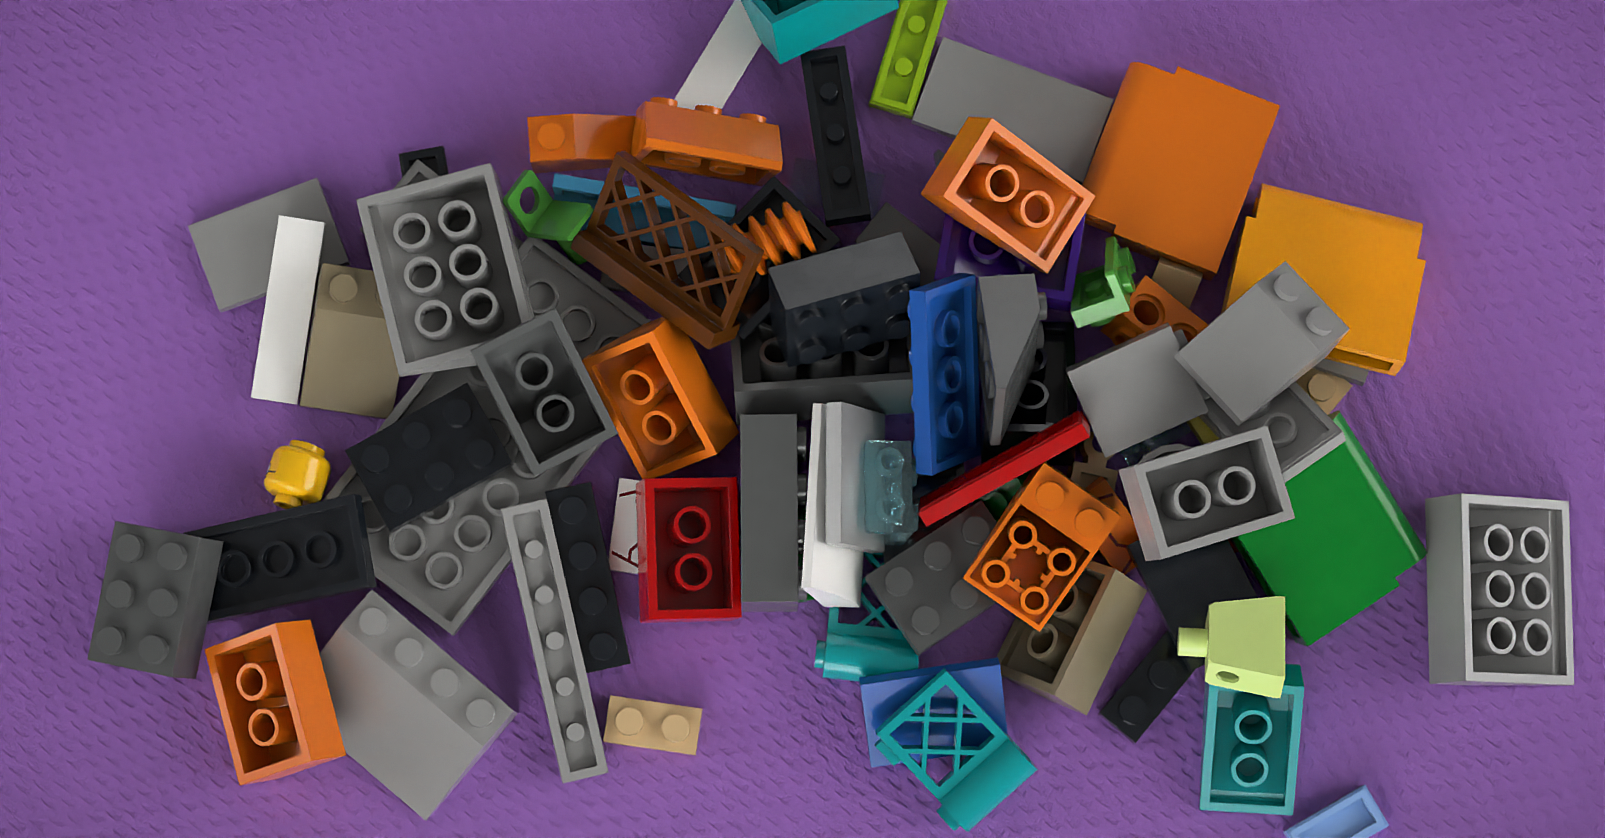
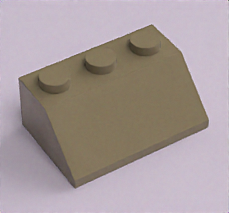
[997,560,1147,715]

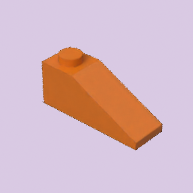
[527,113,636,173]

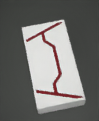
[608,478,640,574]

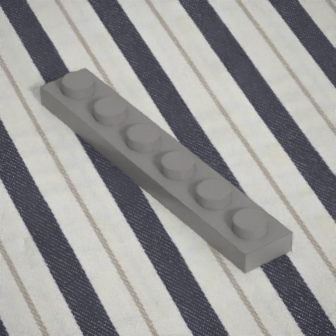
[500,499,609,783]

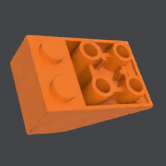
[962,461,1122,632]

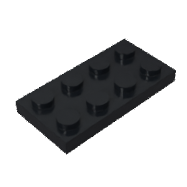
[183,494,377,624]

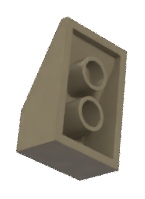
[299,263,399,419]

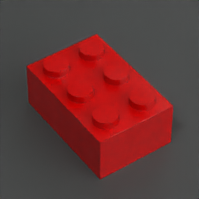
[636,477,742,623]

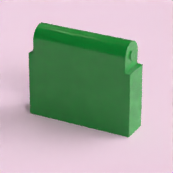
[1230,411,1428,647]

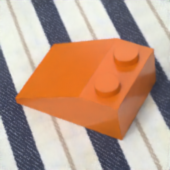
[920,117,1095,274]

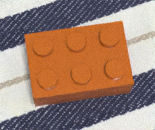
[204,619,346,786]

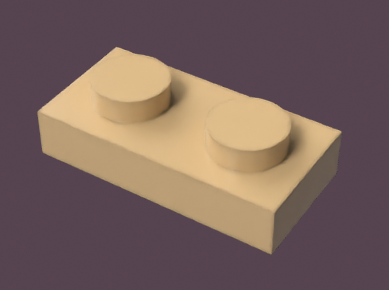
[603,695,703,756]

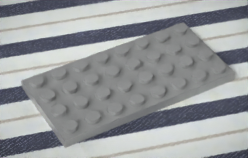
[323,237,651,636]

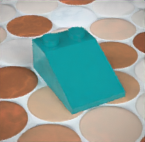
[1199,664,1304,815]

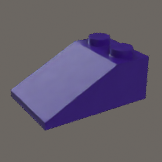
[934,212,1086,312]

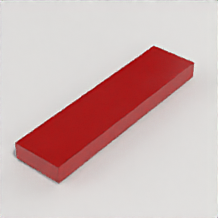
[918,410,1090,527]

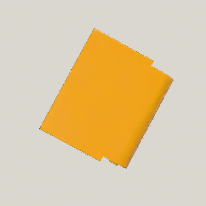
[1220,183,1426,376]

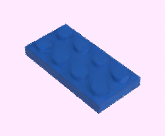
[907,273,981,476]

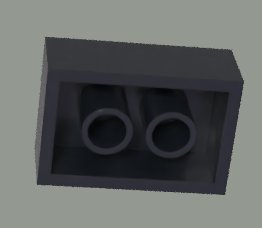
[768,232,920,368]

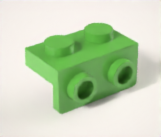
[1071,235,1136,328]

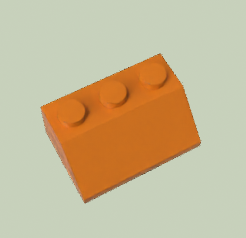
[630,97,783,187]
[581,317,739,480]

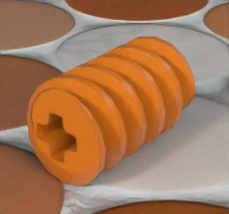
[722,201,817,275]

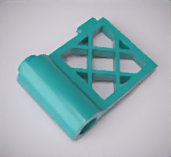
[814,552,919,681]
[874,668,1038,832]

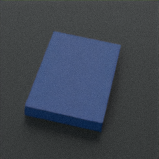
[859,657,1008,768]

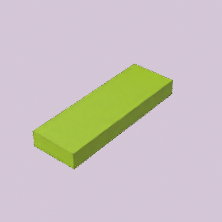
[869,0,948,119]

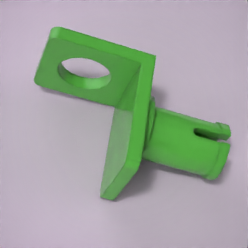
[503,169,594,265]

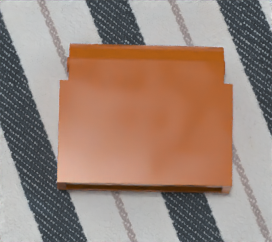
[1082,62,1280,281]

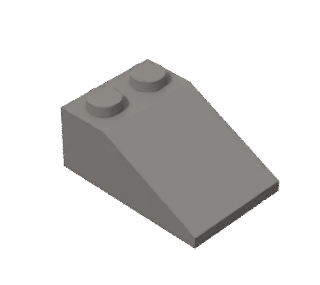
[1174,261,1350,426]

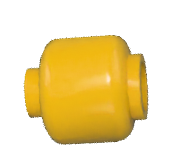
[264,440,331,509]

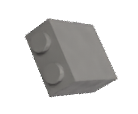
[1066,322,1211,458]

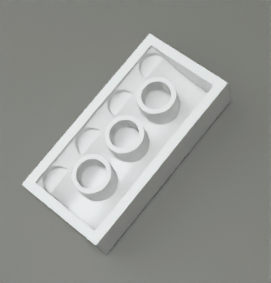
[801,403,864,607]

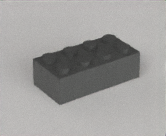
[740,414,807,612]

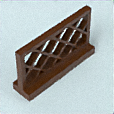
[570,150,765,349]

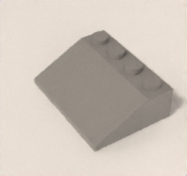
[356,163,534,377]
[1425,493,1574,686]
[319,589,518,821]

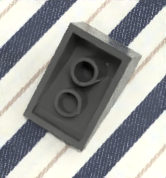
[976,273,1047,445]
[470,307,619,476]

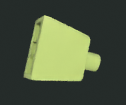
[1177,596,1285,698]

